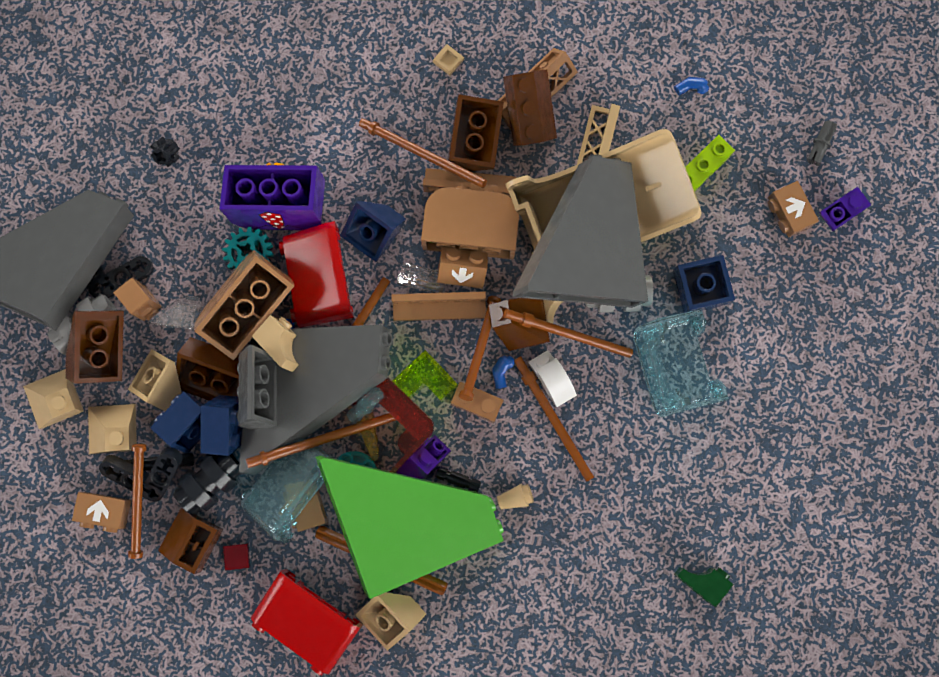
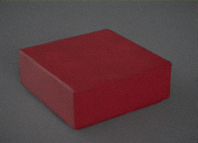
[223,543,250,571]

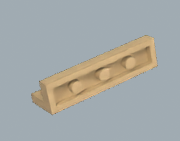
[577,104,620,165]

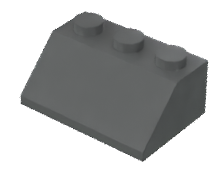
[237,345,277,430]

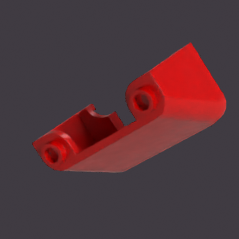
[279,221,354,328]
[250,569,363,676]

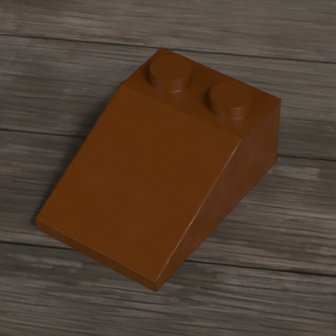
[65,310,124,384]

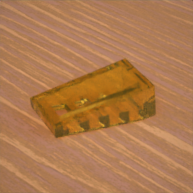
[355,410,380,462]

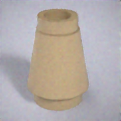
[497,483,534,510]

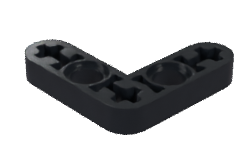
[86,256,154,298]
[99,447,183,502]

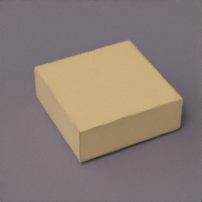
[433,44,464,76]

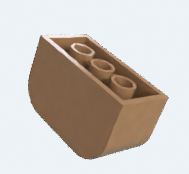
[421,185,519,260]
[194,250,294,360]

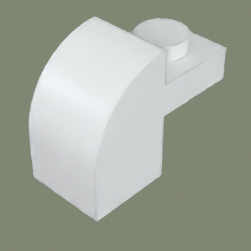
[528,350,577,407]

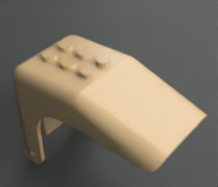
[505,129,702,254]

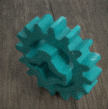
[222,227,274,270]

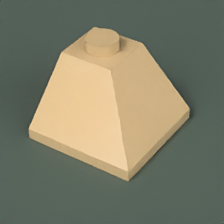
[128,349,182,411]
[23,369,84,429]
[88,404,137,454]
[355,592,426,651]

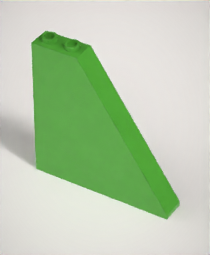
[315,456,504,599]

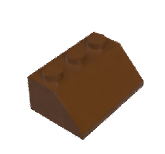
[503,70,557,146]
[448,94,504,172]
[176,337,239,401]

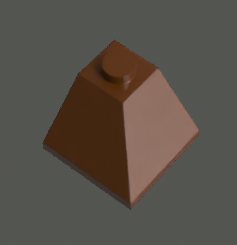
[489,298,550,351]

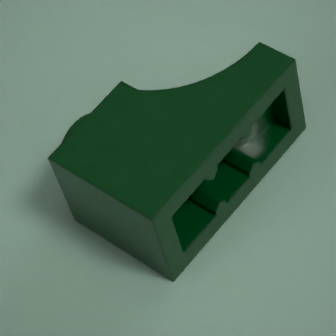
[674,567,734,607]

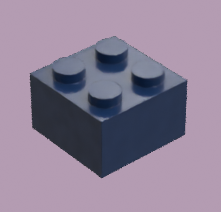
[673,255,735,315]
[150,391,203,453]
[201,395,243,456]

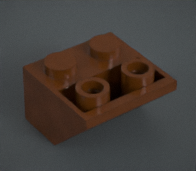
[158,508,223,574]

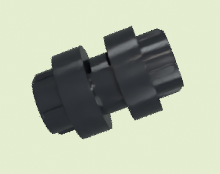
[173,454,242,515]

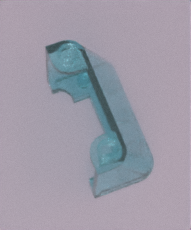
[634,309,729,417]
[241,436,336,543]

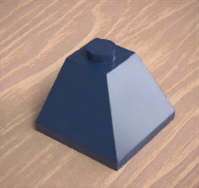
[340,201,406,262]

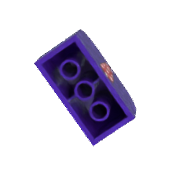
[219,165,325,230]

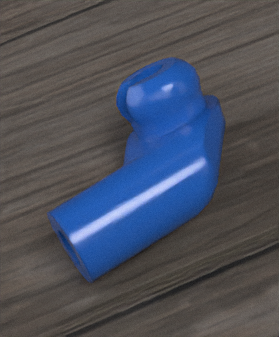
[674,77,709,96]
[492,355,515,389]

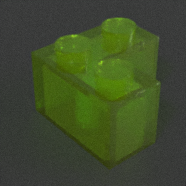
[391,350,458,403]

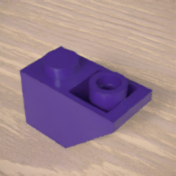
[819,186,871,231]
[397,435,451,480]

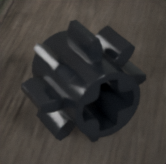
[150,137,180,167]

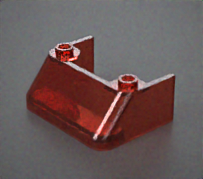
[353,377,435,473]

